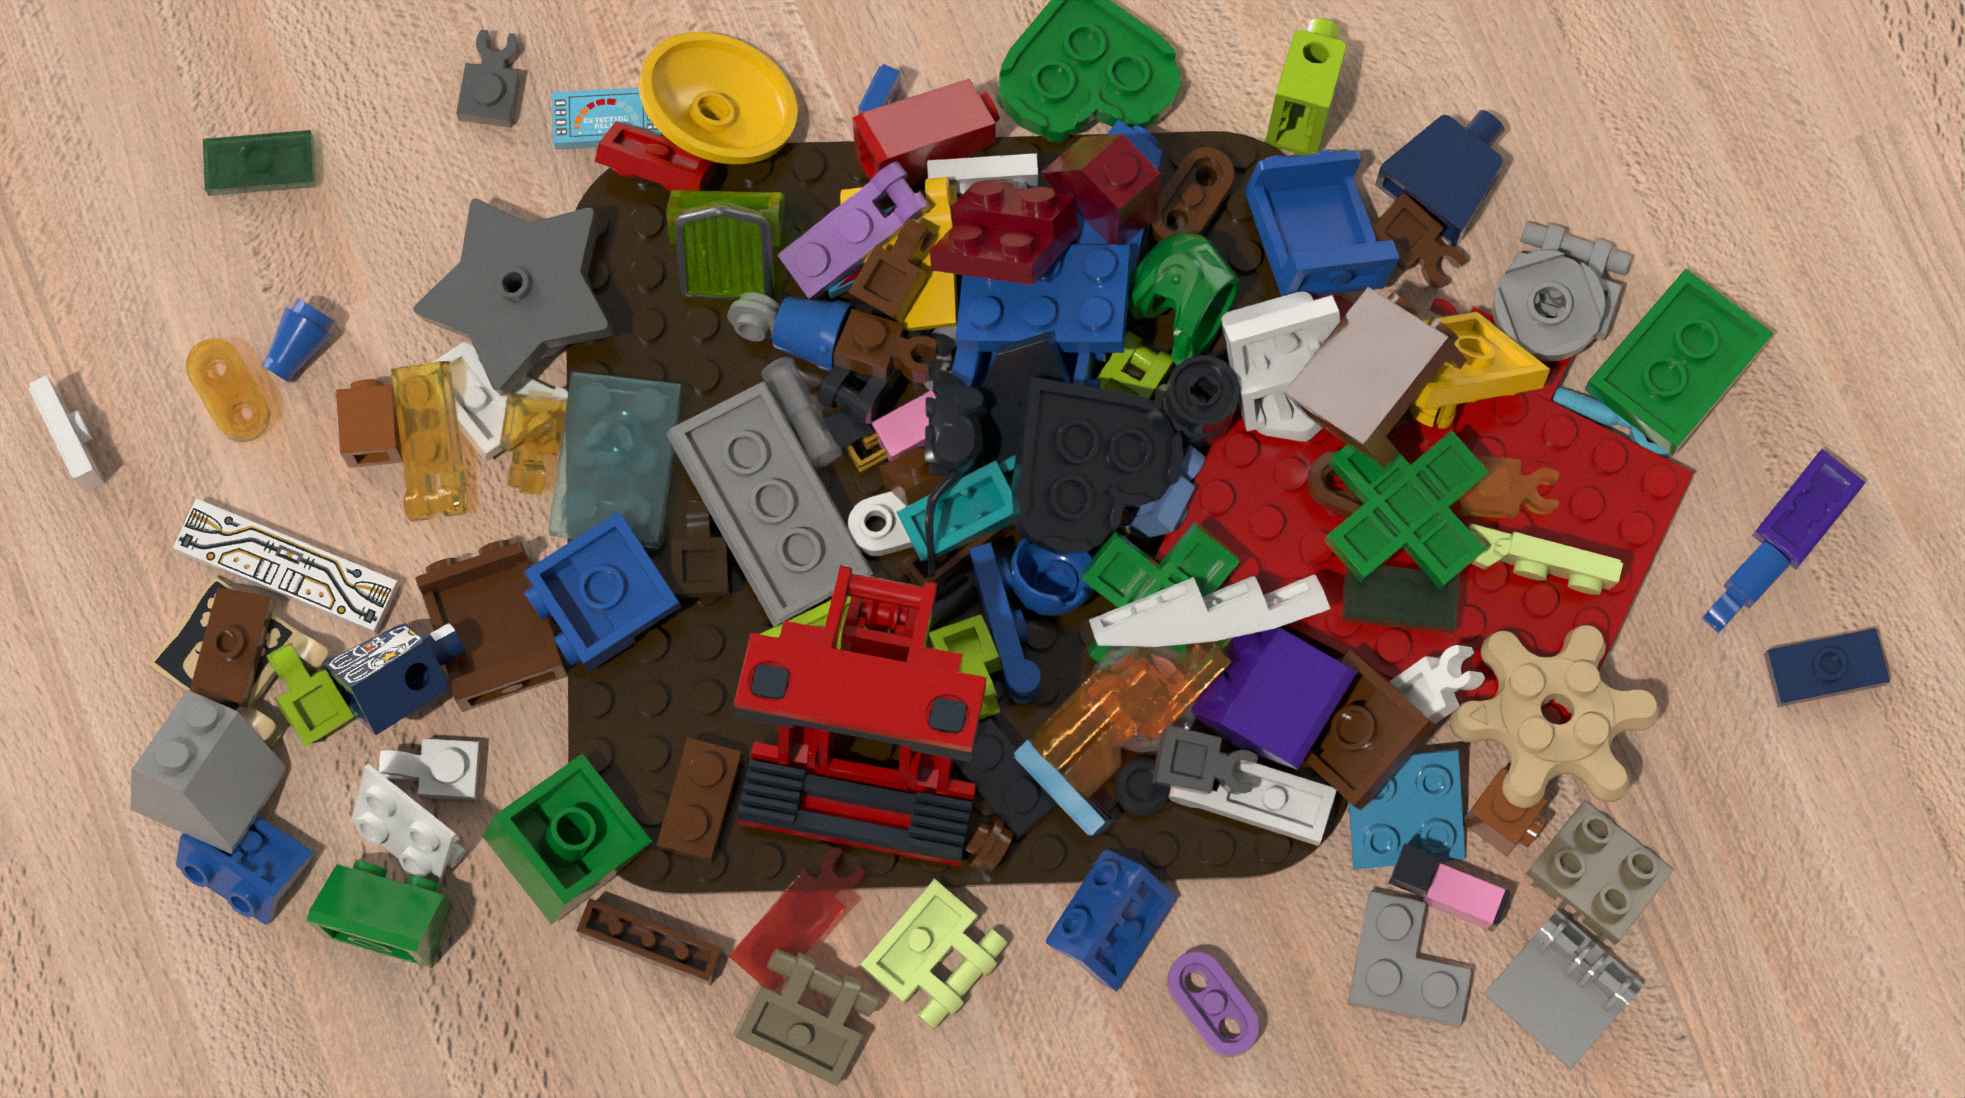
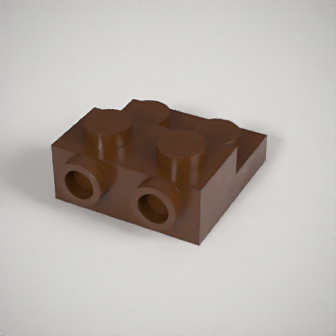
[1304,649,1436,811]

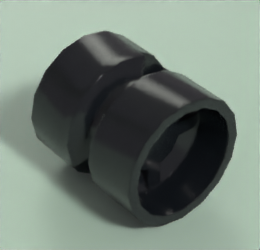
[1161,355,1240,447]

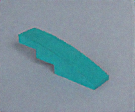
[896,455,1016,563]

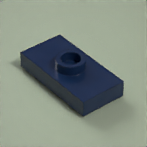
[1764,628,1890,707]

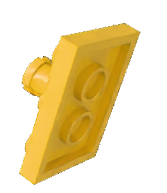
[1409,312,1550,428]

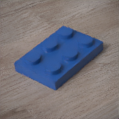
[956,244,1132,353]

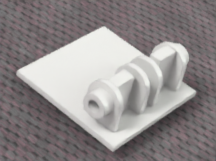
[351,764,466,885]

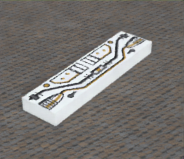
[173,498,400,635]

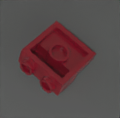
[930,180,1078,285]

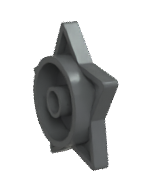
[413,198,615,396]

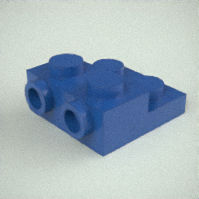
[524,511,681,672]

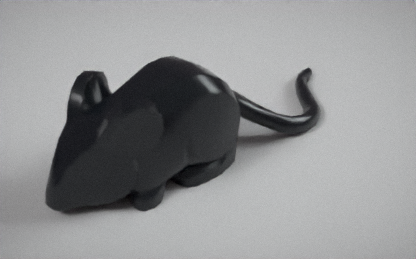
[925,369,987,577]

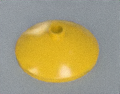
[639,32,798,164]

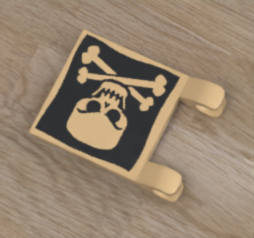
[148,576,334,747]

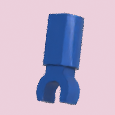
[1702,541,1790,633]

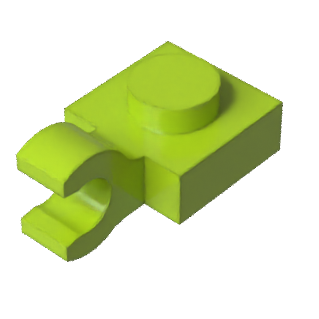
[929,614,1002,720]
[266,644,354,747]

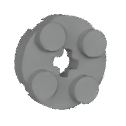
[1492,250,1605,362]

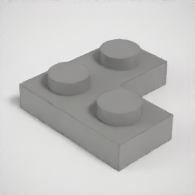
[1347,891,1471,1028]

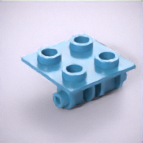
[1348,749,1466,869]

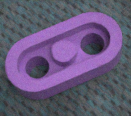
[1167,952,1259,1057]

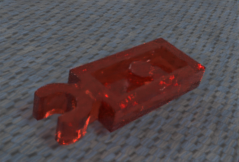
[728,846,865,990]

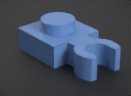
[1125,444,1205,539]

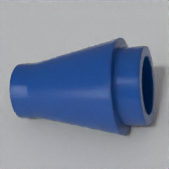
[261,298,335,383]

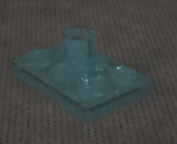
[548,372,682,549]

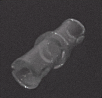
[761,357,842,468]

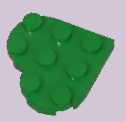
[997,0,1181,142]

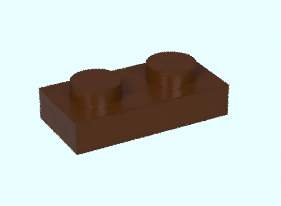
[656,737,743,863]

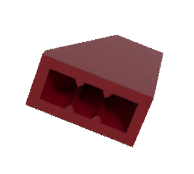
[1042,134,1161,245]

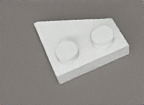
[419,342,571,462]

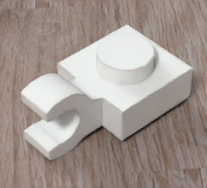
[379,739,480,801]

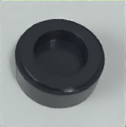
[1114,758,1171,817]

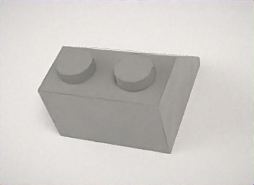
[130,690,286,854]

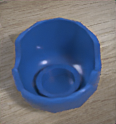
[1010,538,1093,616]

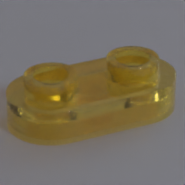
[186,338,271,442]

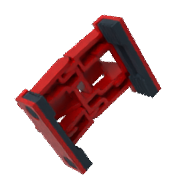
[734,565,987,866]

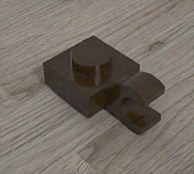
[671,499,730,598]

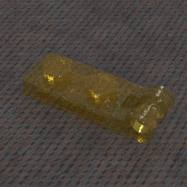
[391,361,468,522]

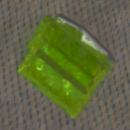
[667,190,785,300]

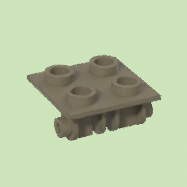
[1525,800,1674,945]

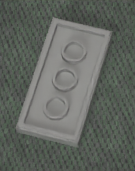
[666,381,873,627]

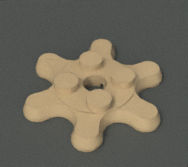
[1449,625,1659,808]

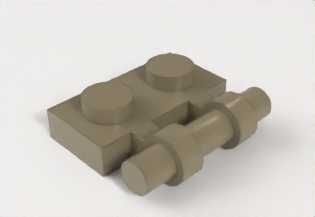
[733,948,879,1086]

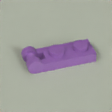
[778,161,931,299]

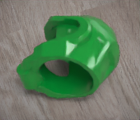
[1128,232,1241,365]

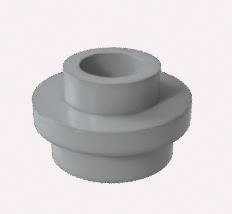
[727,292,780,341]

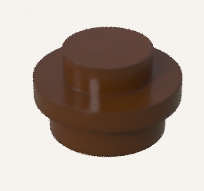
[964,815,1013,871]

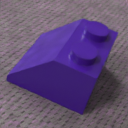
[1189,627,1356,770]

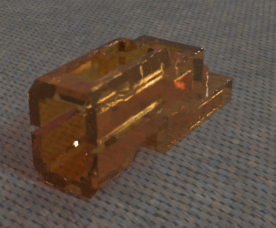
[1031,641,1231,798]

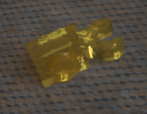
[499,393,567,495]

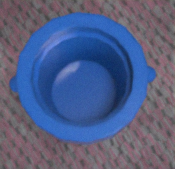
[772,296,856,372]

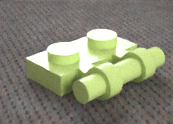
[860,879,1008,1030]

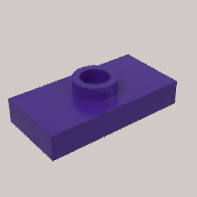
[1752,449,1866,570]

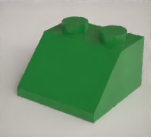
[482,753,652,925]
[306,860,452,969]

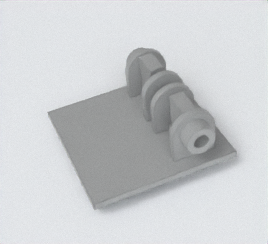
[1484,910,1644,1070]

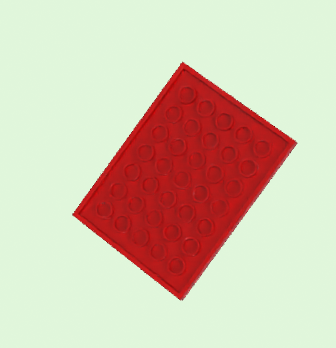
[1154,294,1694,725]

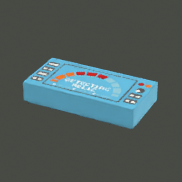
[552,88,663,150]

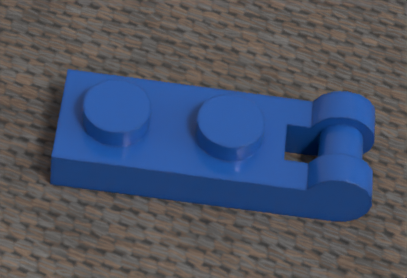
[969,542,1041,704]

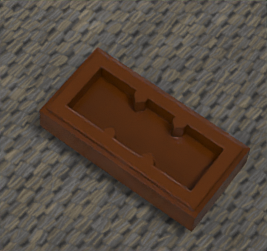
[189,587,275,708]

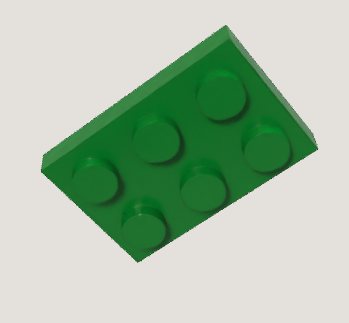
[1585,268,1774,456]

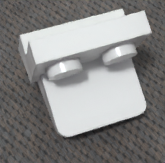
[1221,291,1340,442]

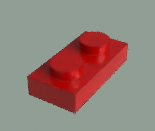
[595,121,716,196]

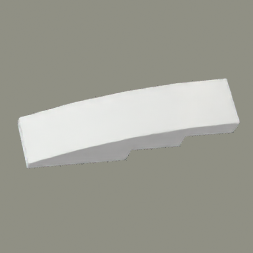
[1089,574,1331,647]

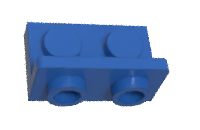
[176,816,313,925]
[1046,850,1177,992]

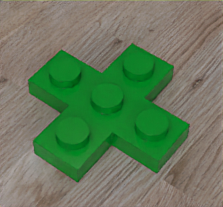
[1324,430,1489,590]
[1080,522,1240,688]

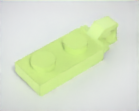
[1468,524,1623,595]

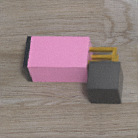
[824,389,936,473]
[1388,843,1510,932]

